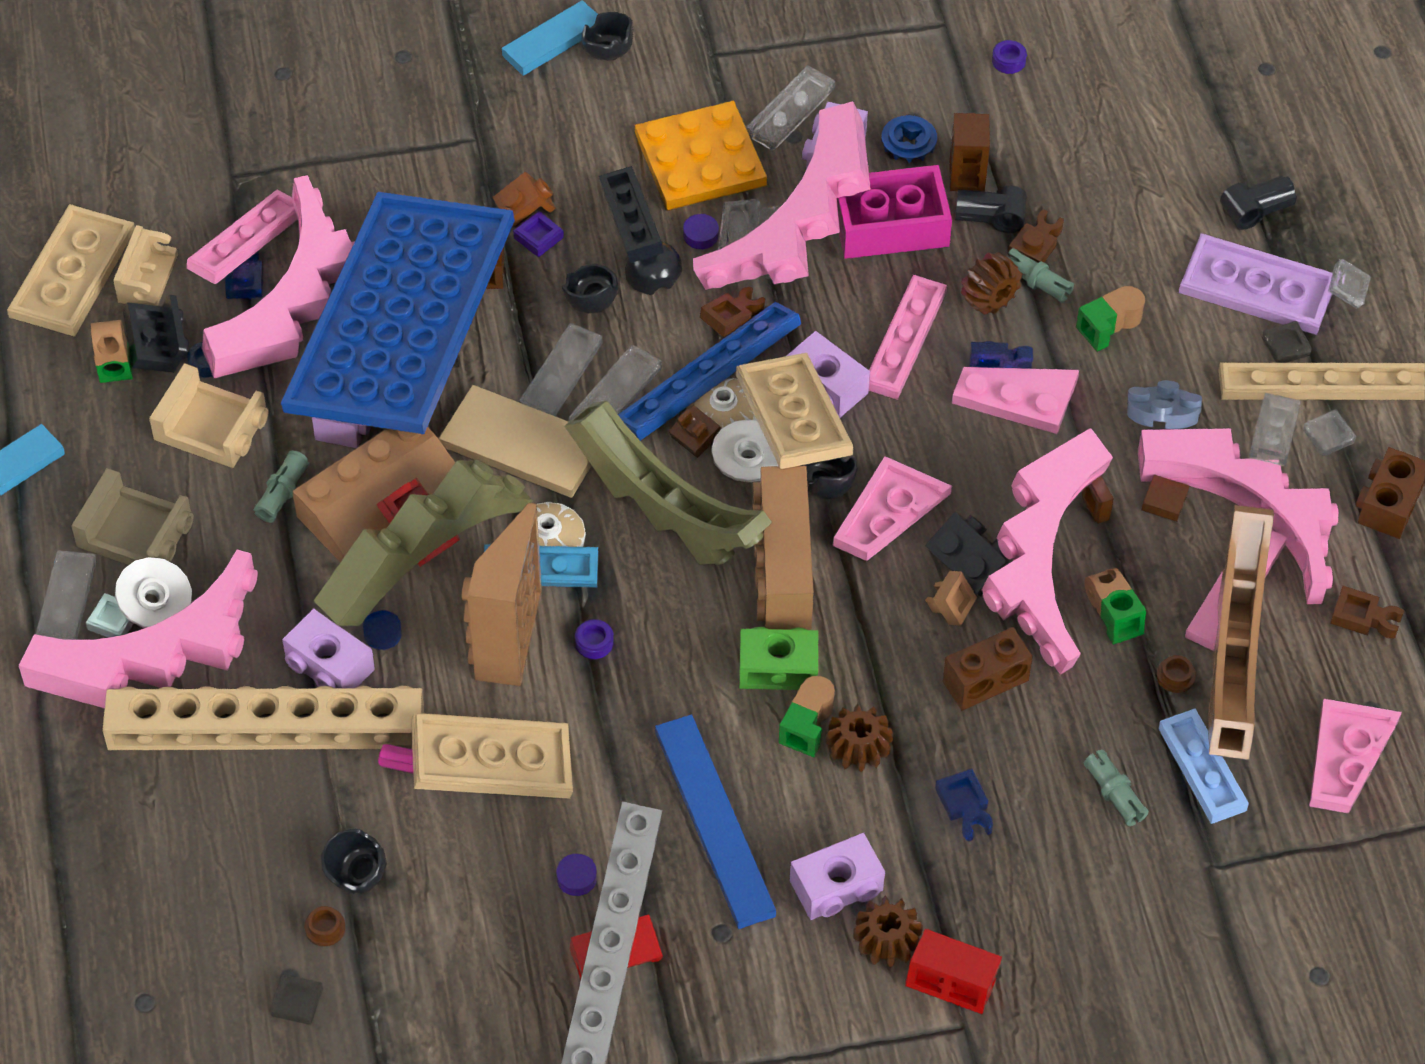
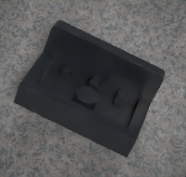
[123,294,189,373]
[925,512,1012,597]

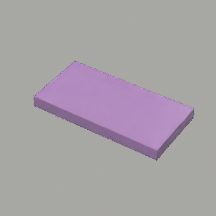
[1179,233,1338,335]

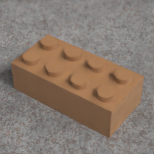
[752,466,813,630]

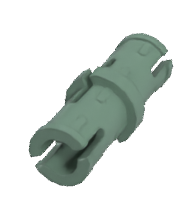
[1007,248,1074,303]
[253,450,310,523]
[1084,750,1149,826]

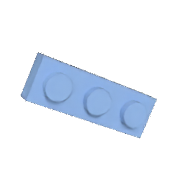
[1158,708,1249,824]

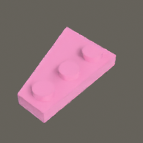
[952,367,1079,434]
[833,456,952,561]
[1309,699,1402,813]

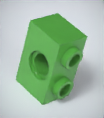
[739,627,818,690]

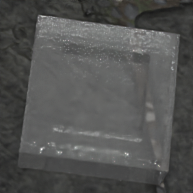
[1328,259,1371,309]
[1303,409,1356,457]

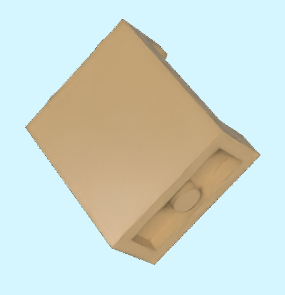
[149,363,269,468]

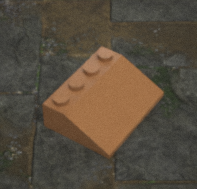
[293,427,455,562]
[462,503,542,686]

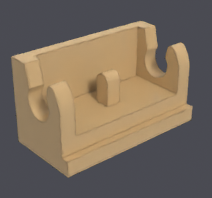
[113,225,178,306]

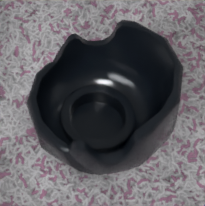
[581,12,633,61]
[625,241,682,295]
[562,263,618,314]
[800,457,858,500]
[321,828,387,894]

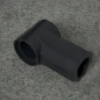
[1220,176,1297,230]
[955,185,1027,233]

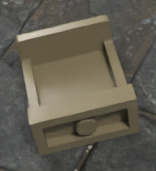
[71,468,194,565]

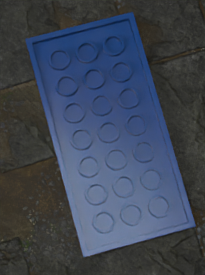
[281,192,515,434]

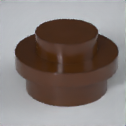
[1157,655,1196,693]
[304,906,346,946]

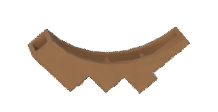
[1208,505,1274,760]

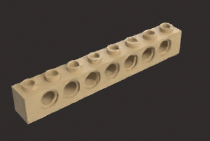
[103,686,424,750]

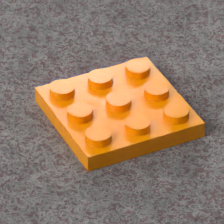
[635,101,767,210]

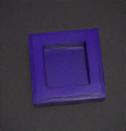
[513,211,564,258]

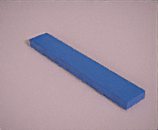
[618,302,801,441]
[655,714,776,929]

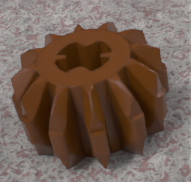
[961,252,1022,315]
[826,703,893,772]
[853,895,923,968]

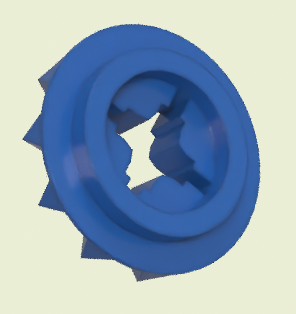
[881,115,937,163]

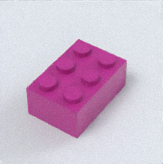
[836,165,952,259]

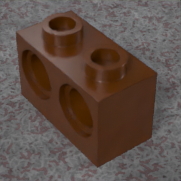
[949,113,990,191]
[1356,447,1425,539]
[942,627,1033,711]

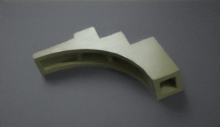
[564,400,772,566]
[314,460,533,626]

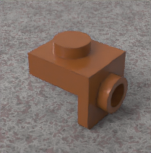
[493,172,556,227]

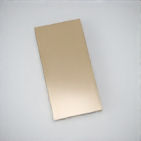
[7,204,135,337]
[736,353,853,469]
[439,385,592,498]
[411,713,573,799]

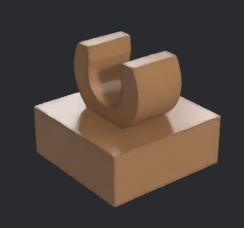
[925,571,977,626]

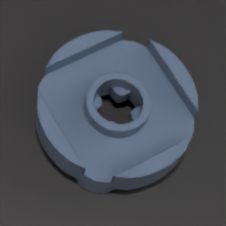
[1127,380,1202,429]

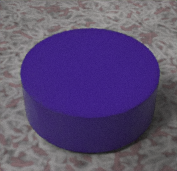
[992,40,1027,74]
[683,214,719,249]
[575,619,614,659]
[556,854,597,896]

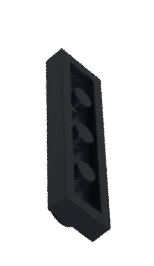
[599,166,665,263]

